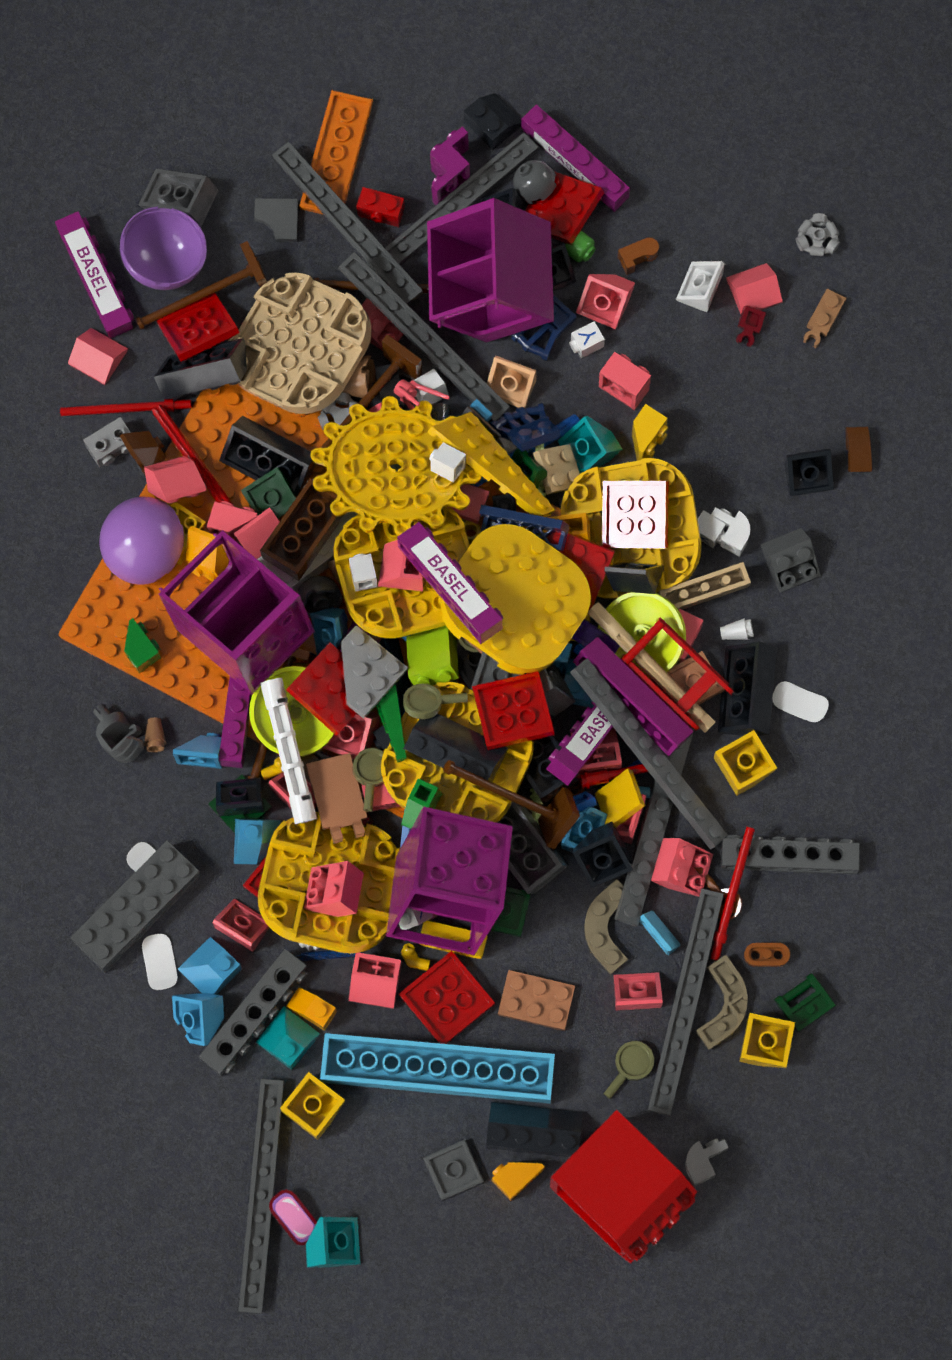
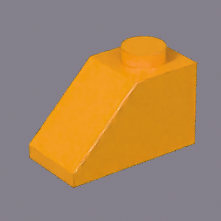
[286,987,337,1031]
[492,1162,545,1201]

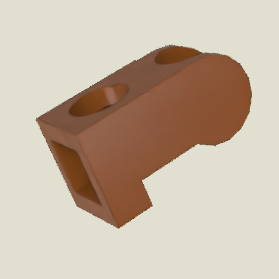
[618,238,659,275]

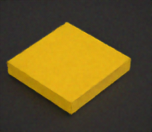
[595,768,645,827]

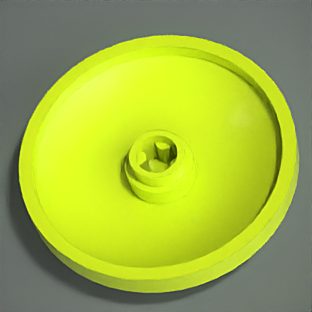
[598,592,686,679]
[249,666,334,757]

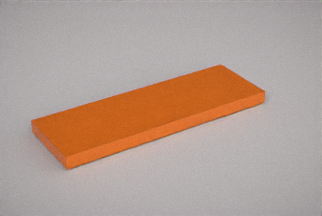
[299,90,373,215]

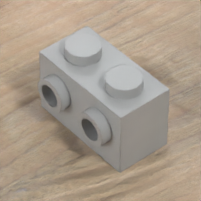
[83,417,131,467]

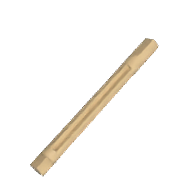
[588,602,716,733]

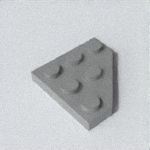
[341,626,408,719]

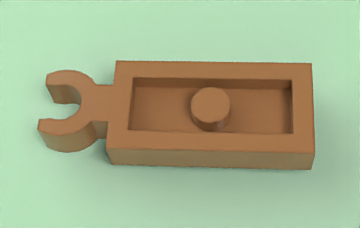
[803,289,846,348]

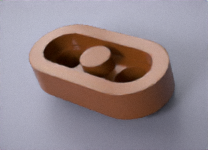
[744,943,790,967]

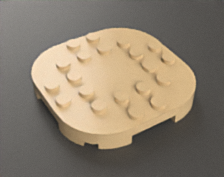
[228,273,372,414]

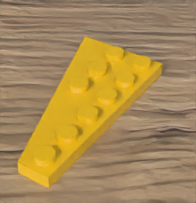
[428,412,555,517]

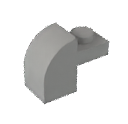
[685,1138,728,1187]

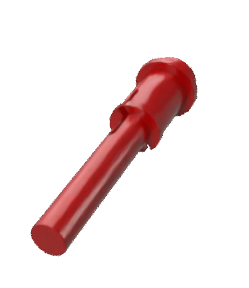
[579,764,648,789]

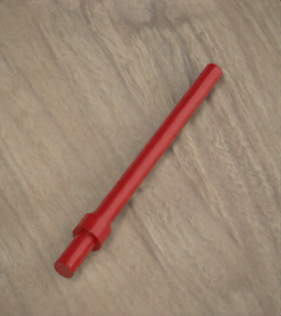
[60,399,192,416]
[710,826,755,960]

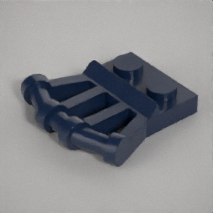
[511,295,576,361]
[489,403,561,451]

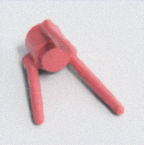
[394,379,450,410]

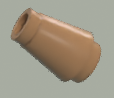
[144,717,166,752]

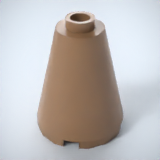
[342,356,376,398]

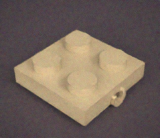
[533,444,580,495]

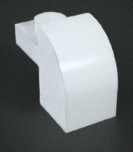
[711,507,750,557]

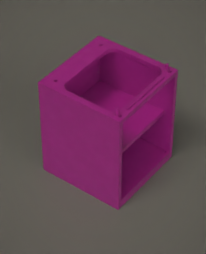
[427,198,554,342]
[159,530,314,694]
[386,807,513,955]

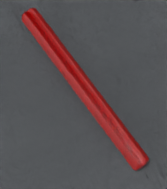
[152,405,233,504]

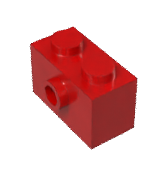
[356,187,405,227]

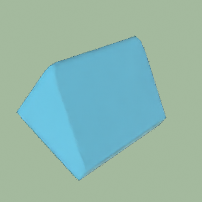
[640,911,680,955]

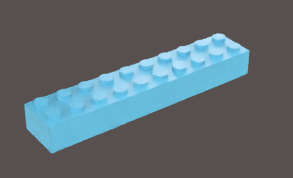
[320,1033,555,1104]

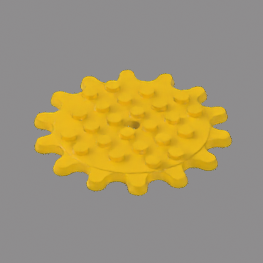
[311,396,482,536]

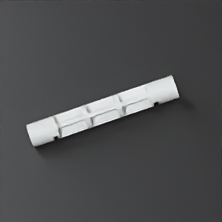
[260,678,317,824]

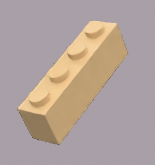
[658,562,751,610]

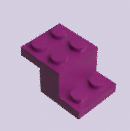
[430,127,470,205]

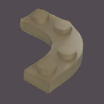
[585,879,628,975]
[696,955,748,1050]

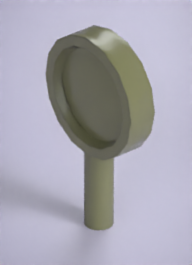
[403,684,468,719]
[352,748,384,812]
[603,1041,654,1099]

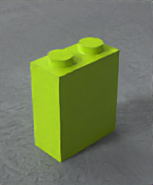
[406,626,459,686]

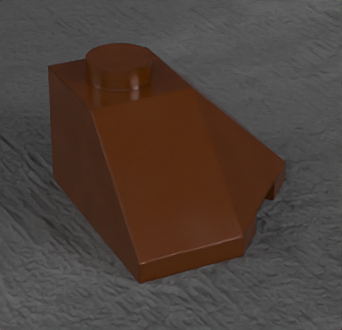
[120,431,166,476]

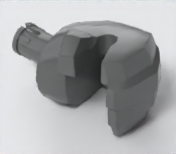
[93,704,144,763]

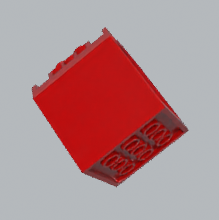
[550,1110,697,1264]

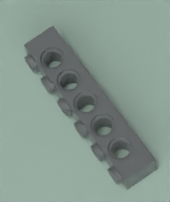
[721,835,859,874]
[199,949,308,1076]

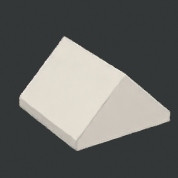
[676,261,725,312]

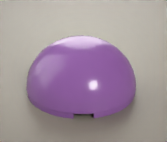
[120,207,207,290]
[99,497,184,585]

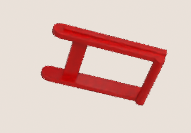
[620,617,734,730]

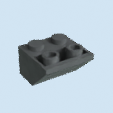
[761,528,821,592]

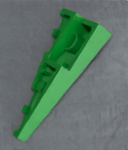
[376,684,406,763]

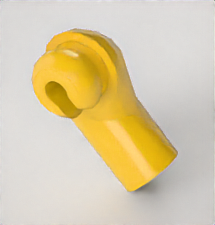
[261,757,283,780]
[401,943,430,971]

